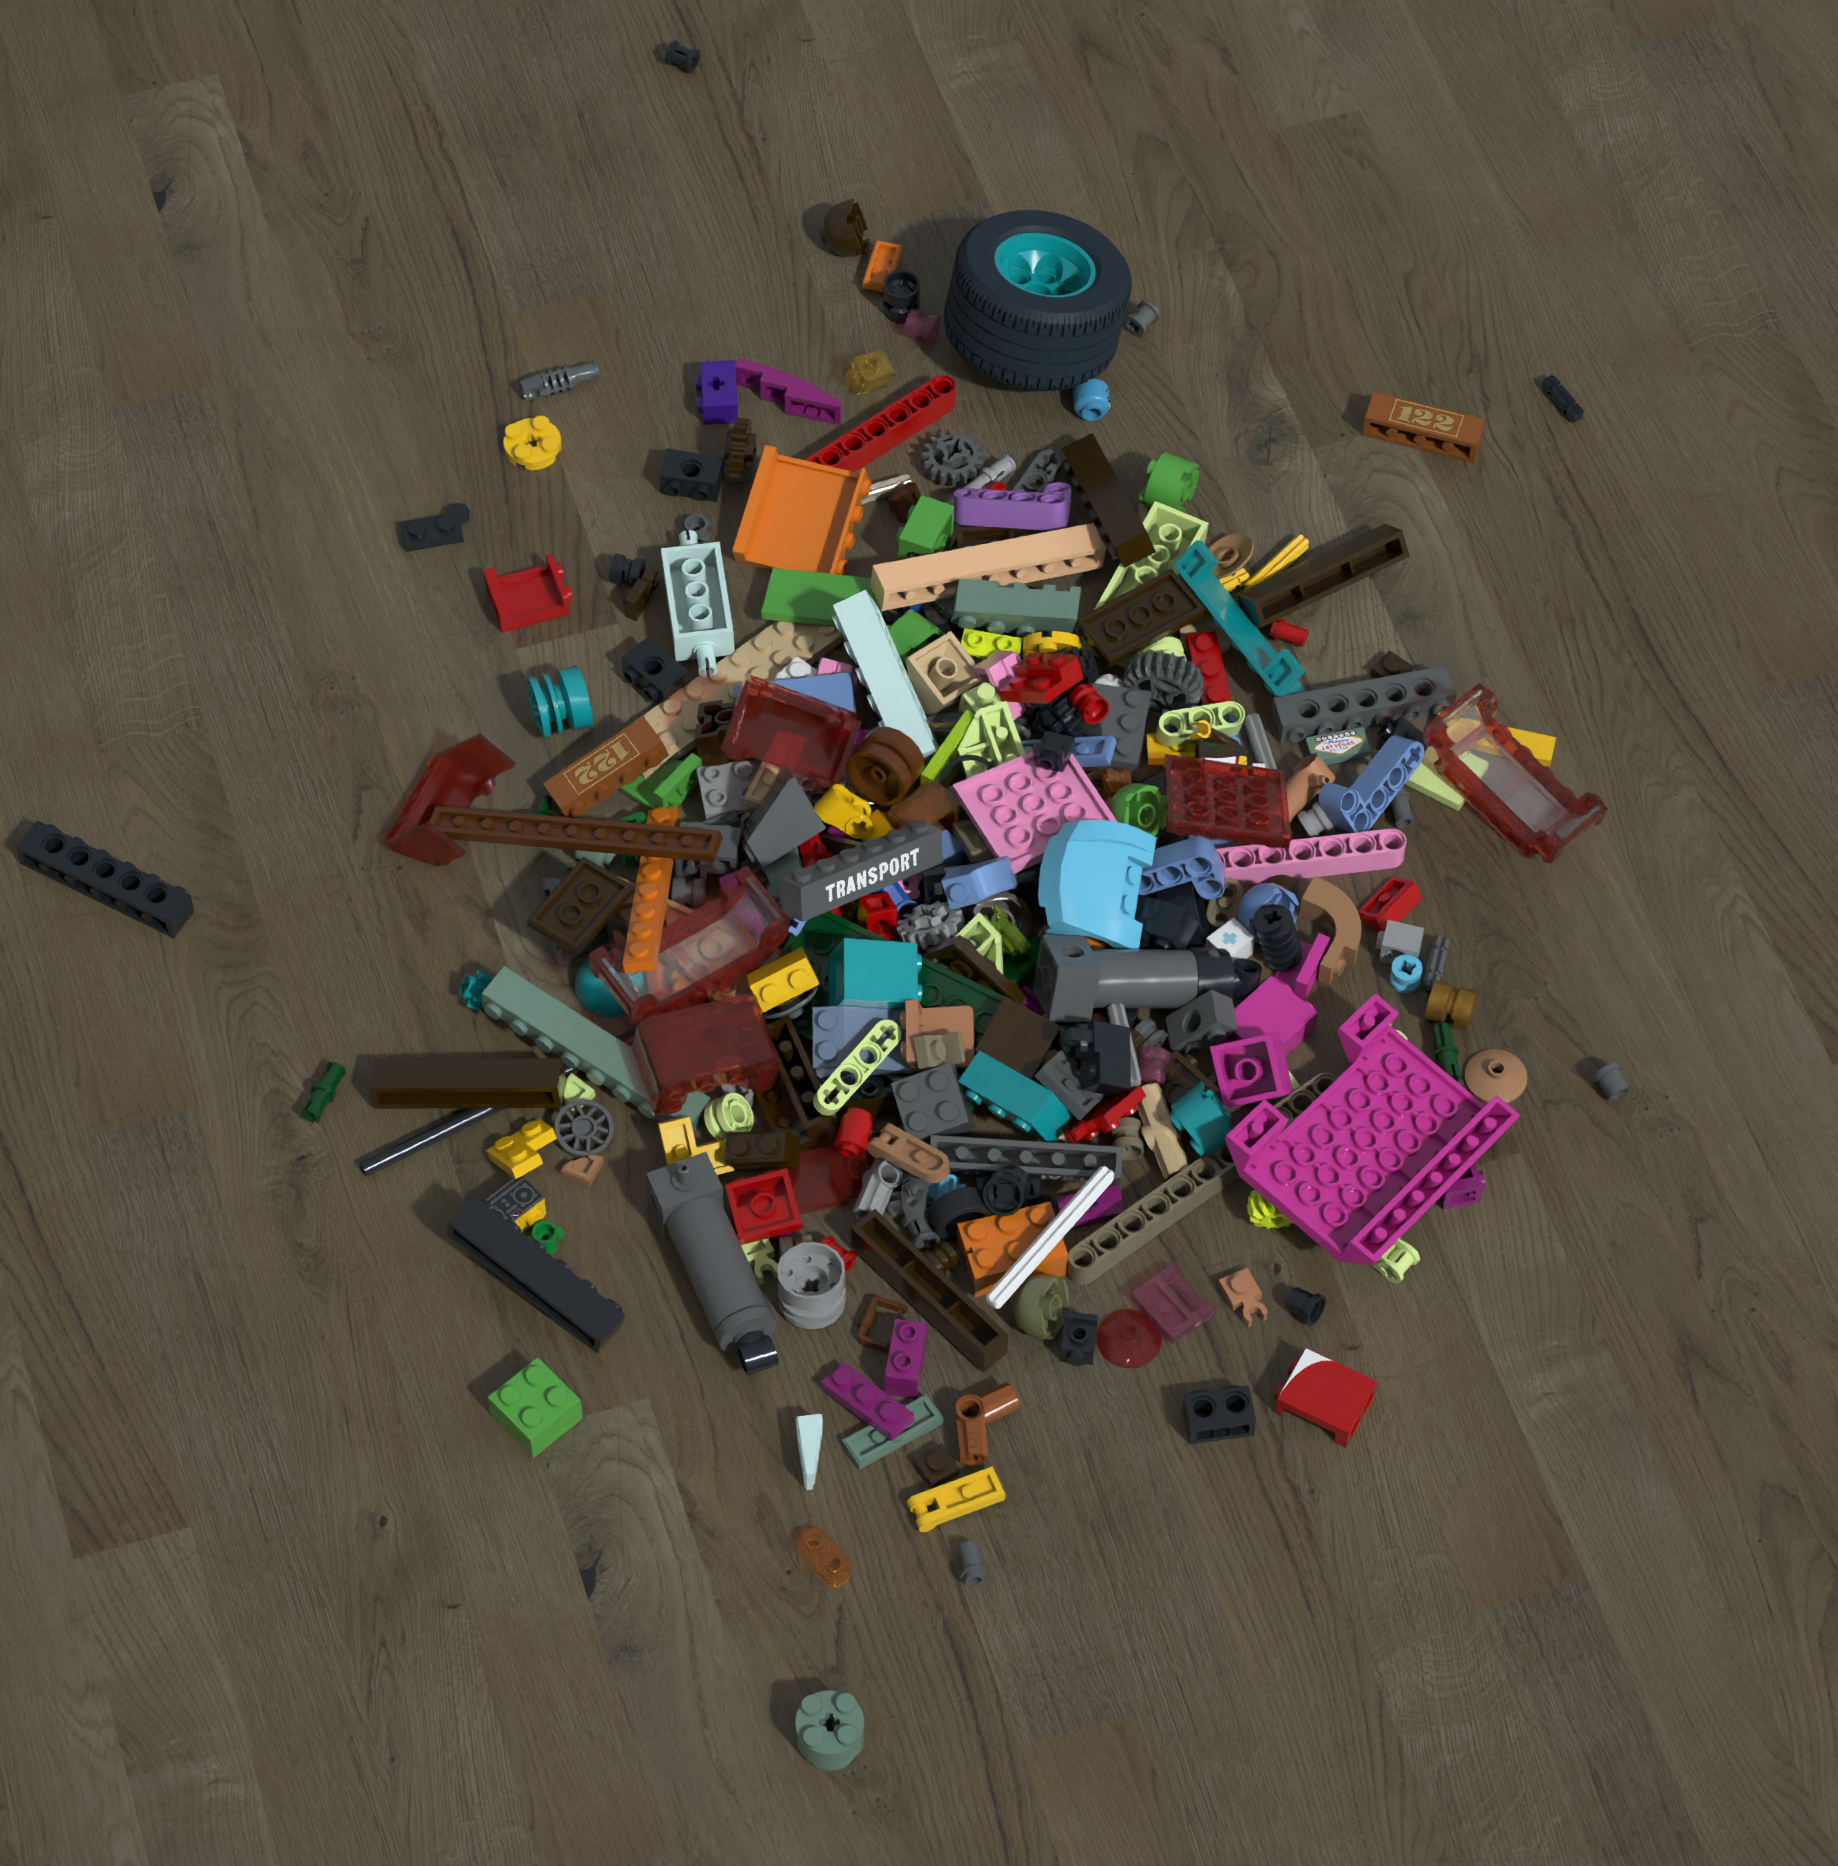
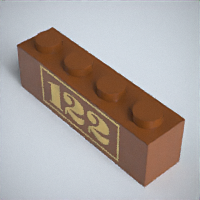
[1362,392,1485,463]
[543,716,669,818]

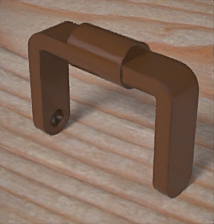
[858,1296,908,1353]

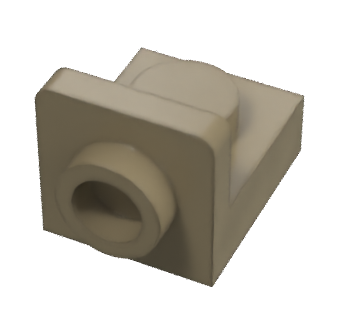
[914,1032,965,1069]

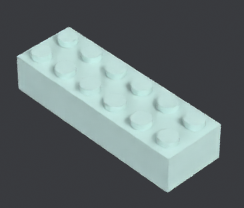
[832,590,940,772]

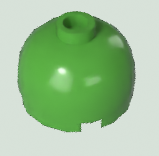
[1109,783,1169,840]

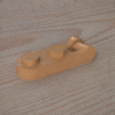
[867,1123,950,1183]

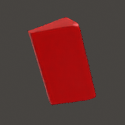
[1358,876,1421,933]

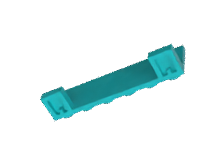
[1173,540,1306,696]

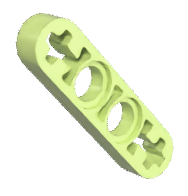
[813,1020,902,1116]

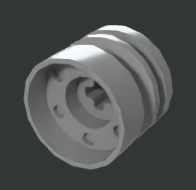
[777,1242,846,1329]

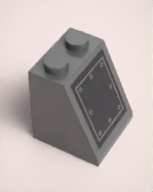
[740,766,826,867]

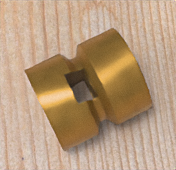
[1425,980,1478,1030]

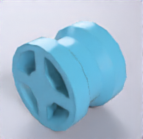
[1389,954,1423,994]

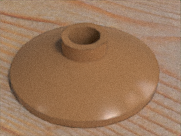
[1209,533,1254,579]
[1464,1049,1527,1103]

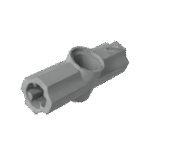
[853,1144,903,1221]

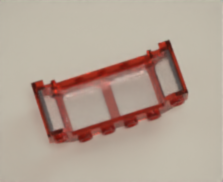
[1423,682,1608,864]
[589,866,790,1025]

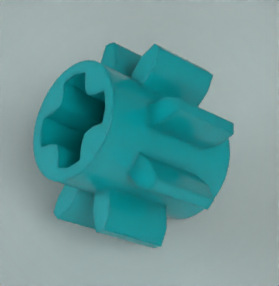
[459,970,494,1011]

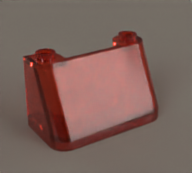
[720,674,862,792]

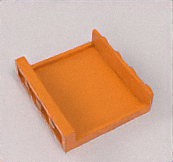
[732,445,872,575]

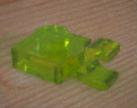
[984,905,1032,955]

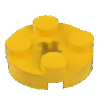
[503,415,562,470]
[1023,631,1082,660]

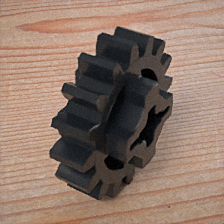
[1025,696,1084,739]

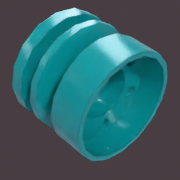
[527,665,593,739]

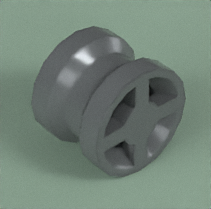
[1134,1018,1169,1057]

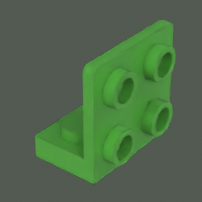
[620,753,702,810]

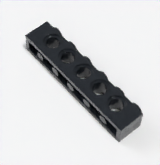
[16,821,194,939]

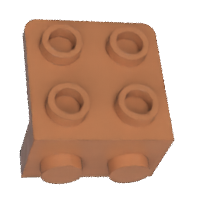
[900,1000,975,1072]

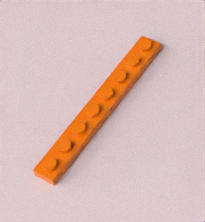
[622,806,681,974]

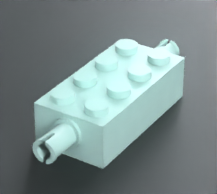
[661,530,735,678]

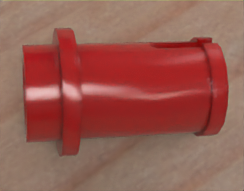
[1270,618,1309,647]

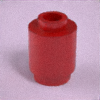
[834,1108,873,1158]

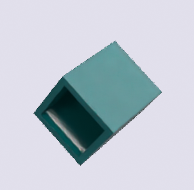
[828,938,922,1011]

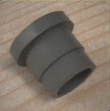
[1592,1062,1630,1100]

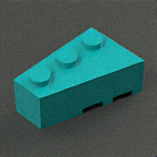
[958,1050,1073,1143]

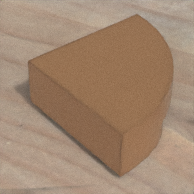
[561,1154,604,1187]

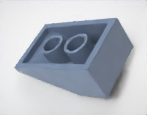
[813,1006,913,1078]

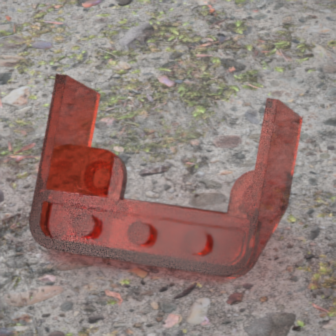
[383,733,516,867]

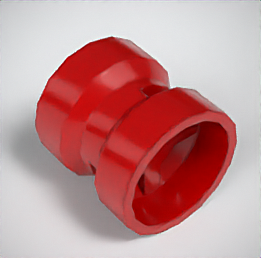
[1069,684,1109,725]

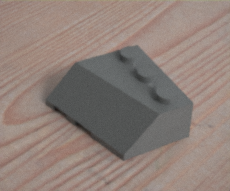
[1062,683,1152,784]

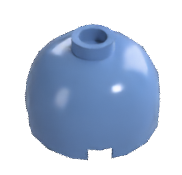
[1237,883,1299,944]

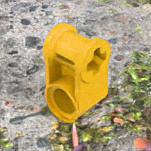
[814,784,873,839]

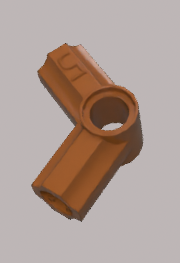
[955,1382,1020,1466]

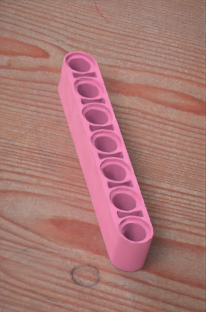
[1216,829,1406,886]

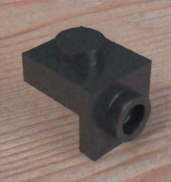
[1375,716,1429,750]

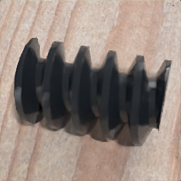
[1253,904,1303,972]

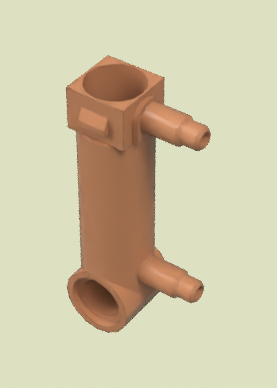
[1239,753,1336,845]

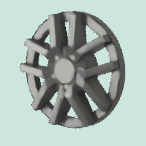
[554,1099,614,1157]

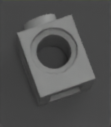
[1375,920,1424,965]

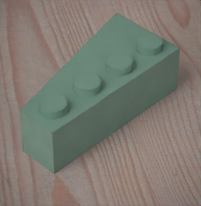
[951,579,1081,638]

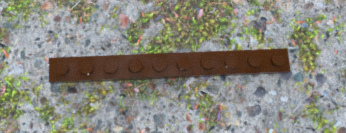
[426,806,723,862]

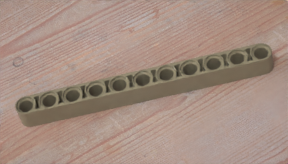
[1067,1072,1338,1285]

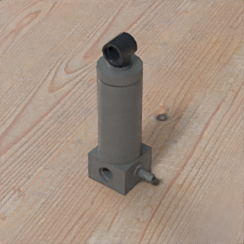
[646,1152,779,1376]

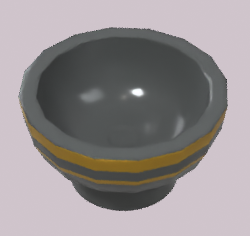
[926,712,964,744]

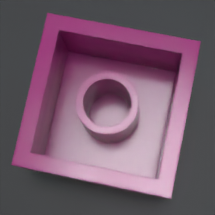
[1210,1031,1293,1108]

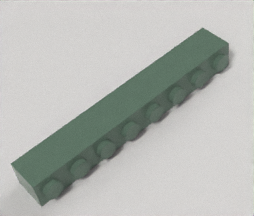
[482,966,711,1133]

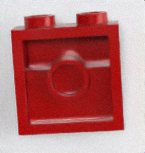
[998,652,1084,704]
[725,1168,803,1245]

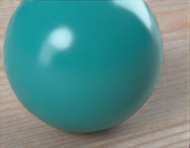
[575,949,649,1018]

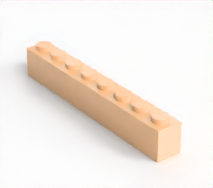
[870,523,1106,611]

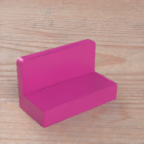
[1275,933,1330,1000]

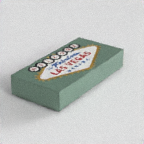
[1305,727,1371,765]

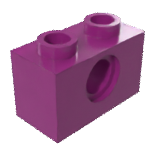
[885,1319,928,1399]

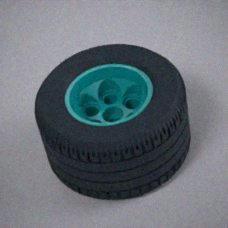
[943,210,1132,391]

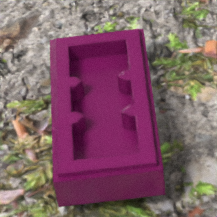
[1056,1185,1126,1229]

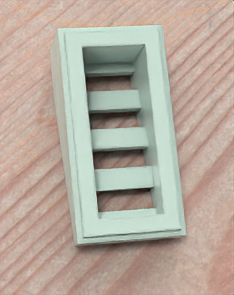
[796,1414,823,1490]

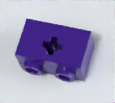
[695,360,738,425]

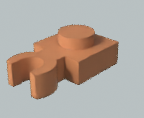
[1218,1268,1267,1328]

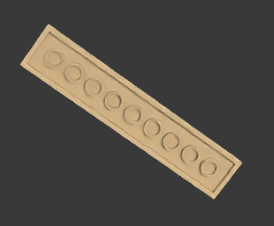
[623,621,843,780]

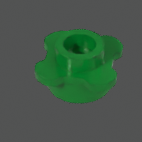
[528,1221,564,1255]

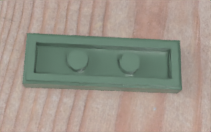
[842,1394,943,1470]

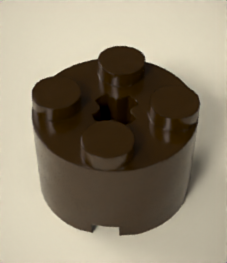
[964,891,1033,954]

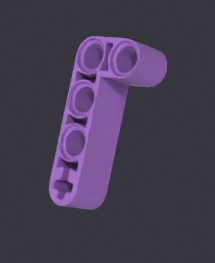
[954,482,1071,531]

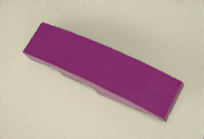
[735,358,842,425]

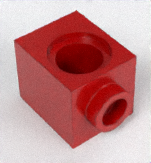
[857,892,897,941]

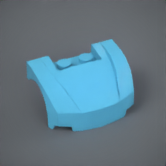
[1038,820,1156,949]

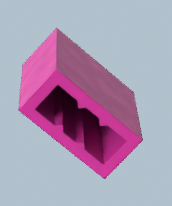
[1224,976,1318,1057]

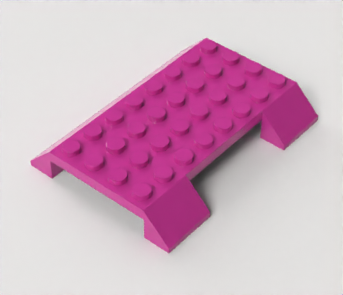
[1225,993,1520,1266]

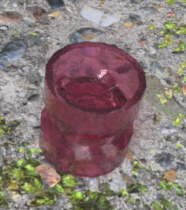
[904,308,941,343]
[1139,1046,1171,1085]

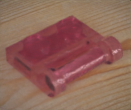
[1131,1264,1217,1344]

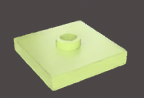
[1405,737,1488,811]

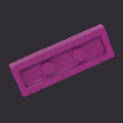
[820,1362,915,1441]

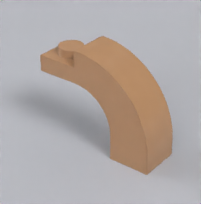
[1299,876,1362,985]

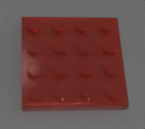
[1163,754,1291,849]

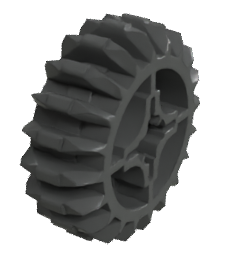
[1123,650,1204,713]

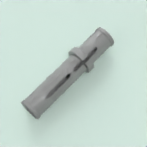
[944,454,1016,506]

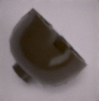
[820,199,869,257]

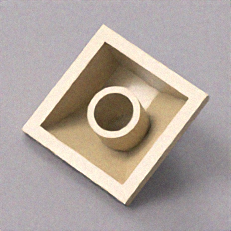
[905,631,981,717]

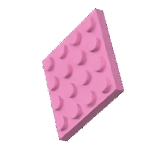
[953,751,1117,874]

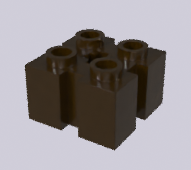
[695,694,766,766]

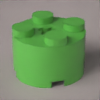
[1139,452,1199,513]
[887,610,946,676]

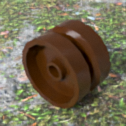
[845,727,924,805]

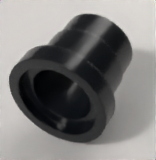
[1286,1287,1326,1325]

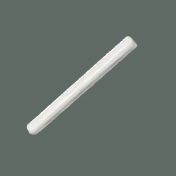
[986,1166,1114,1309]

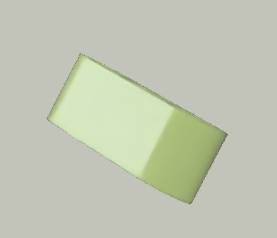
[1156,701,1245,746]

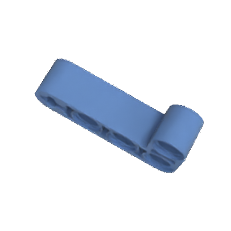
[1319,735,1424,833]
[1138,836,1225,900]

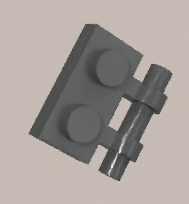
[1035,1050,1106,1121]

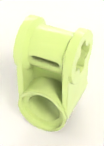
[1372,1239,1420,1284]

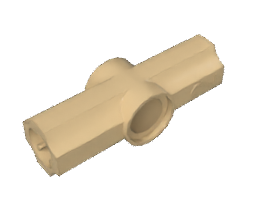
[1137,1083,1190,1181]

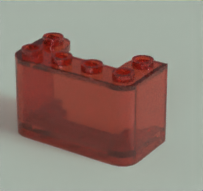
[632,994,780,1115]

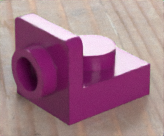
[1440,1163,1486,1210]

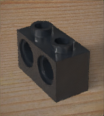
[1182,1385,1256,1444]

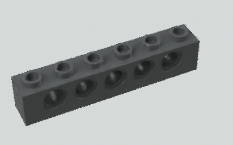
[1271,665,1456,743]

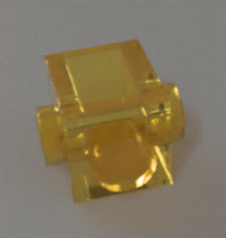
[846,349,895,395]

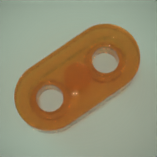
[797,1528,852,1587]

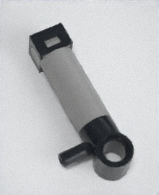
[922,862,1042,914]

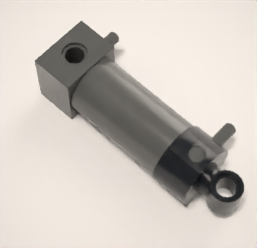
[1032,935,1262,1022]

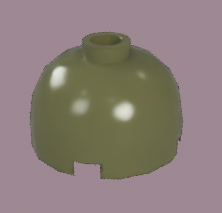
[1010,1274,1069,1339]

